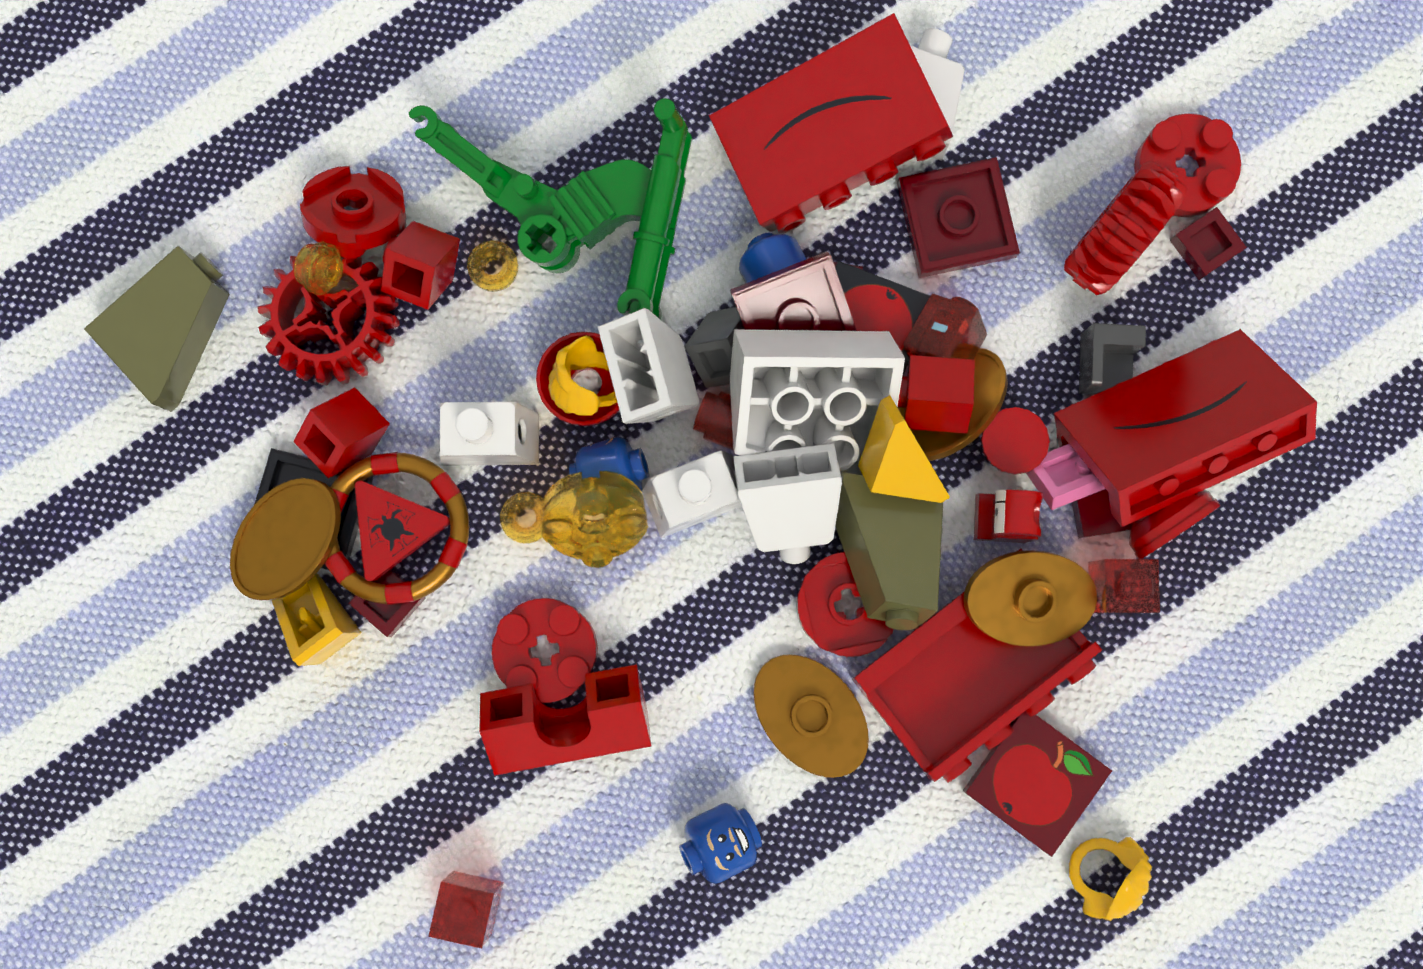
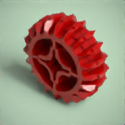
[1064,161,1187,295]
[257,248,400,386]

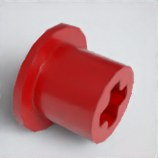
[981,407,1050,475]

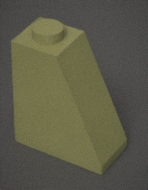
[84,246,230,412]
[835,472,943,630]

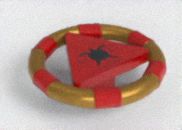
[324,452,469,605]

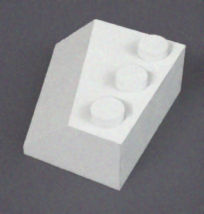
[730,329,905,476]

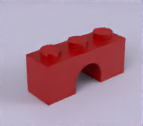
[479,664,651,776]

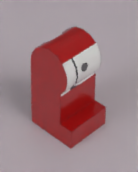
[973,490,1043,543]

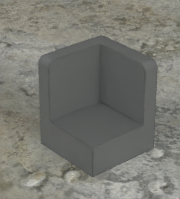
[684,307,744,388]
[1079,323,1146,394]

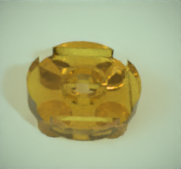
[542,471,648,568]

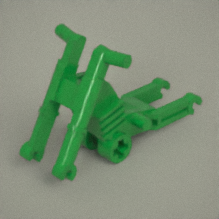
[409,98,692,320]

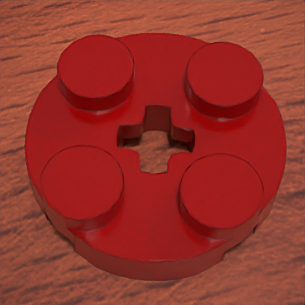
[1134,114,1241,217]
[300,166,407,259]
[796,552,894,657]
[492,598,598,703]

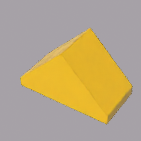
[858,395,950,503]
[272,573,362,666]

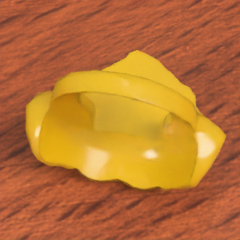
[548,335,617,416]
[1069,837,1152,921]

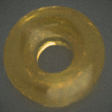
[467,241,519,292]
[294,242,343,295]
[500,492,552,544]

